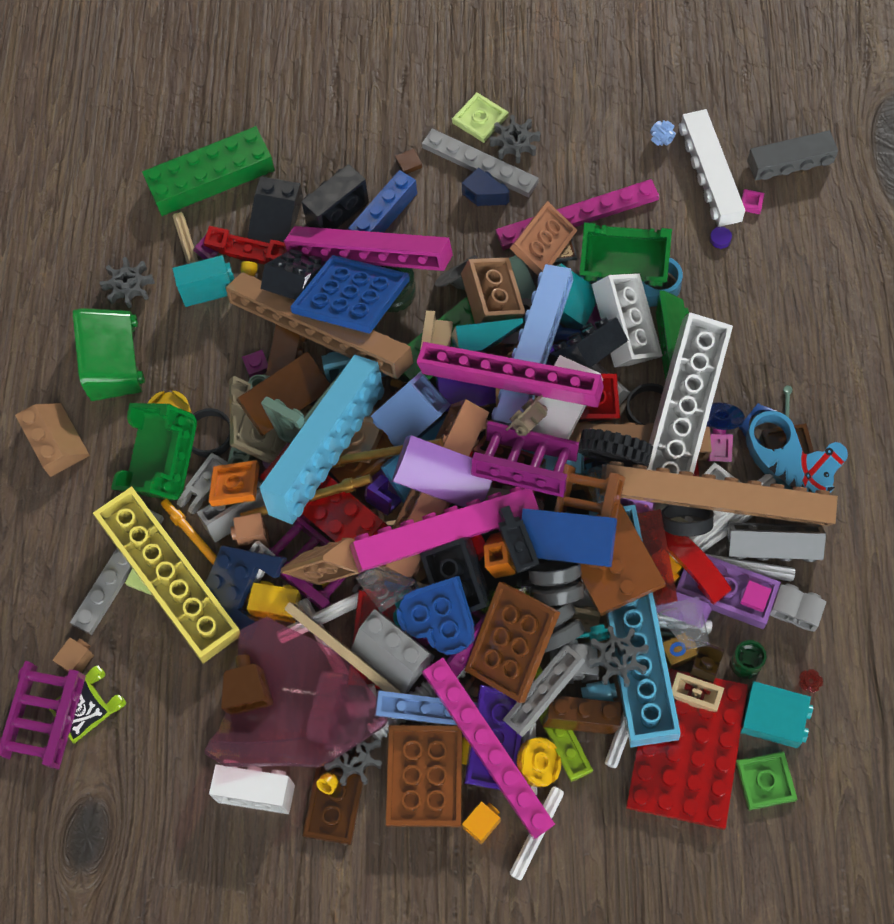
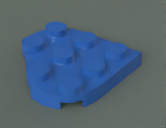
[397,576,475,655]

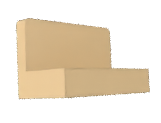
[420,310,453,350]

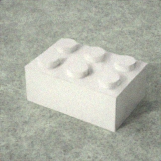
[209,762,295,814]

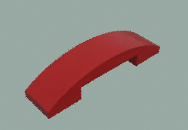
[204,226,287,264]
[651,527,732,605]

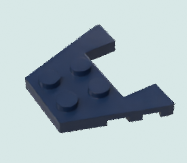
[205,545,287,640]

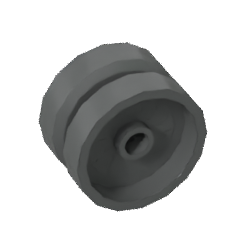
[528,560,585,606]
[545,603,585,653]

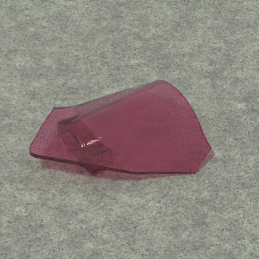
[205,617,388,767]

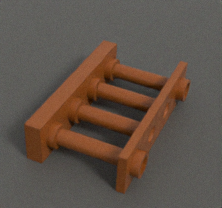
[554,464,625,571]

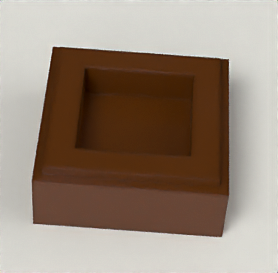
[395,148,422,174]

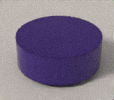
[710,227,732,249]

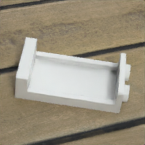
[531,355,603,440]

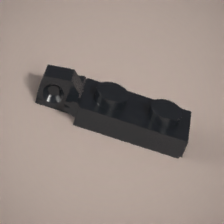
[498,506,540,574]

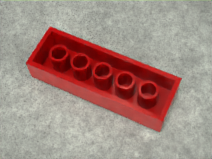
[260,443,388,542]

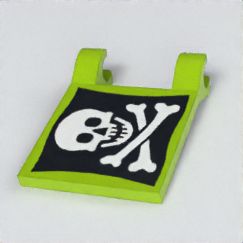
[49,666,126,744]

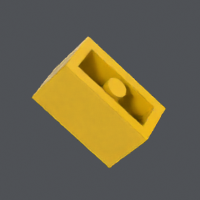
[247,581,301,623]

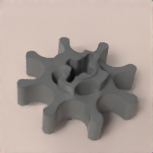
[490,115,541,163]
[100,257,155,308]
[589,626,649,687]
[324,725,383,786]

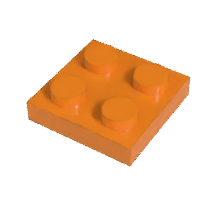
[209,460,259,507]

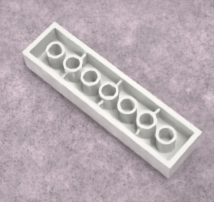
[647,312,733,474]

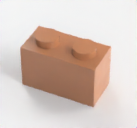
[231,513,270,550]

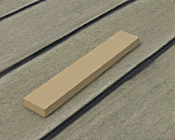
[284,602,403,693]

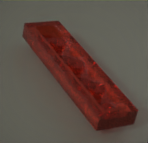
[637,509,678,606]

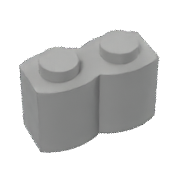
[770,584,826,632]

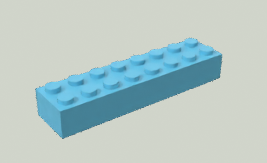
[259,354,384,524]

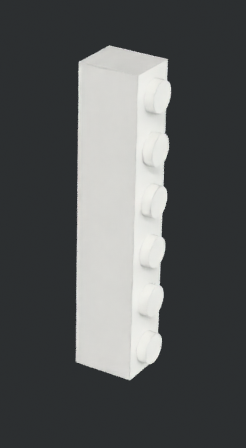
[679,109,745,227]

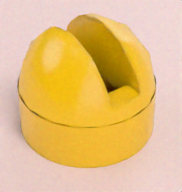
[240,261,258,276]
[316,772,338,794]

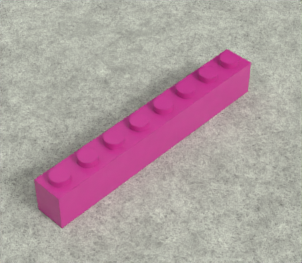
[284,226,453,271]
[417,342,604,408]
[349,487,539,573]

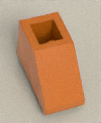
[484,532,516,578]

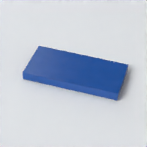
[521,508,617,567]

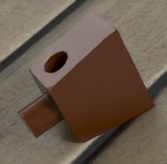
[221,655,273,715]

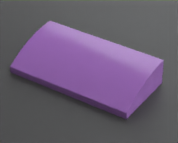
[392,435,492,508]
[676,555,781,629]

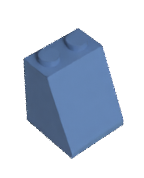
[371,371,450,446]

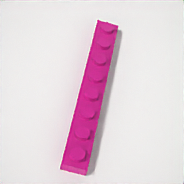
[496,179,659,250]
[422,658,555,839]

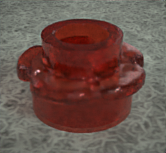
[799,669,823,693]

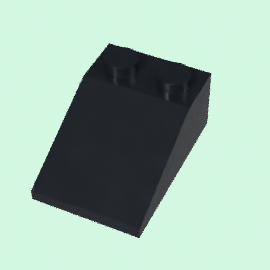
[247,176,303,243]

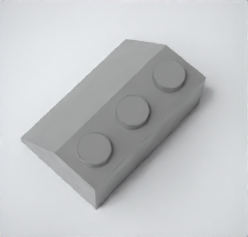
[351,609,435,694]

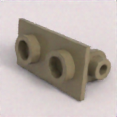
[506,395,548,436]

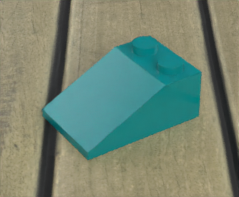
[451,318,523,353]

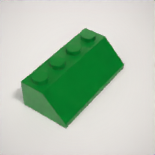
[655,290,689,382]

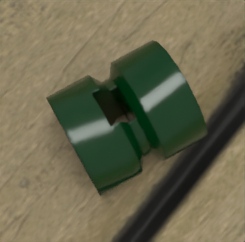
[730,640,767,679]

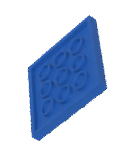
[290,255,410,334]

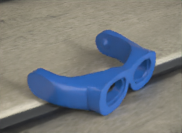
[739,403,775,444]

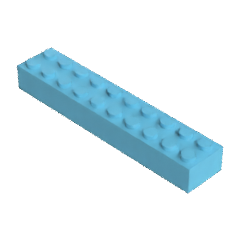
[589,505,681,747]

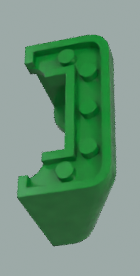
[579,222,672,287]
[73,308,145,401]
[111,403,197,500]

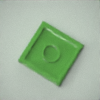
[736,751,798,811]

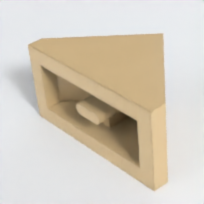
[672,672,724,712]

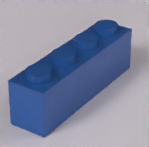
[348,170,417,233]

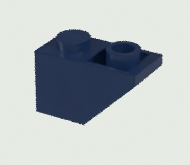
[462,167,509,206]

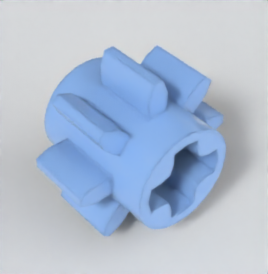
[650,120,676,146]

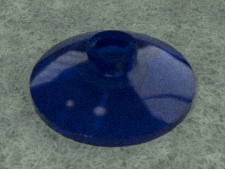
[707,403,745,430]

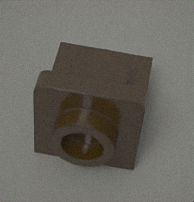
[690,642,724,683]

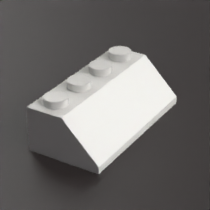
[591,273,663,367]

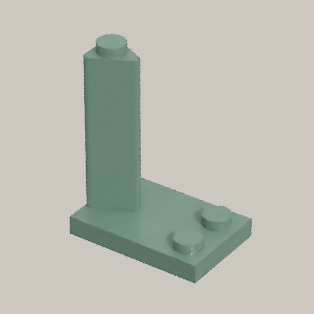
[261,372,341,444]

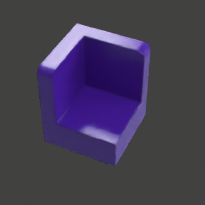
[366,474,401,516]

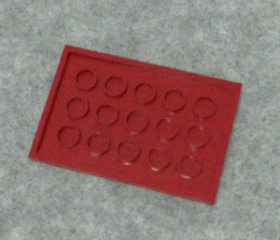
[626,669,748,830]

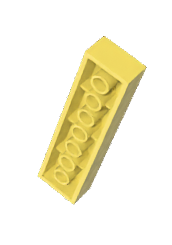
[93,486,241,664]

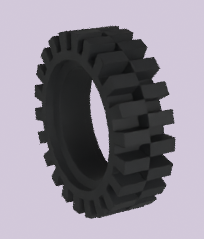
[578,428,653,468]

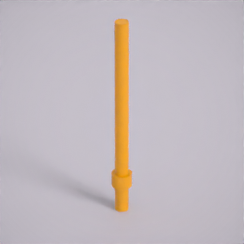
[161,499,250,602]

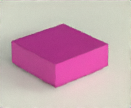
[741,189,765,214]
[740,580,772,612]

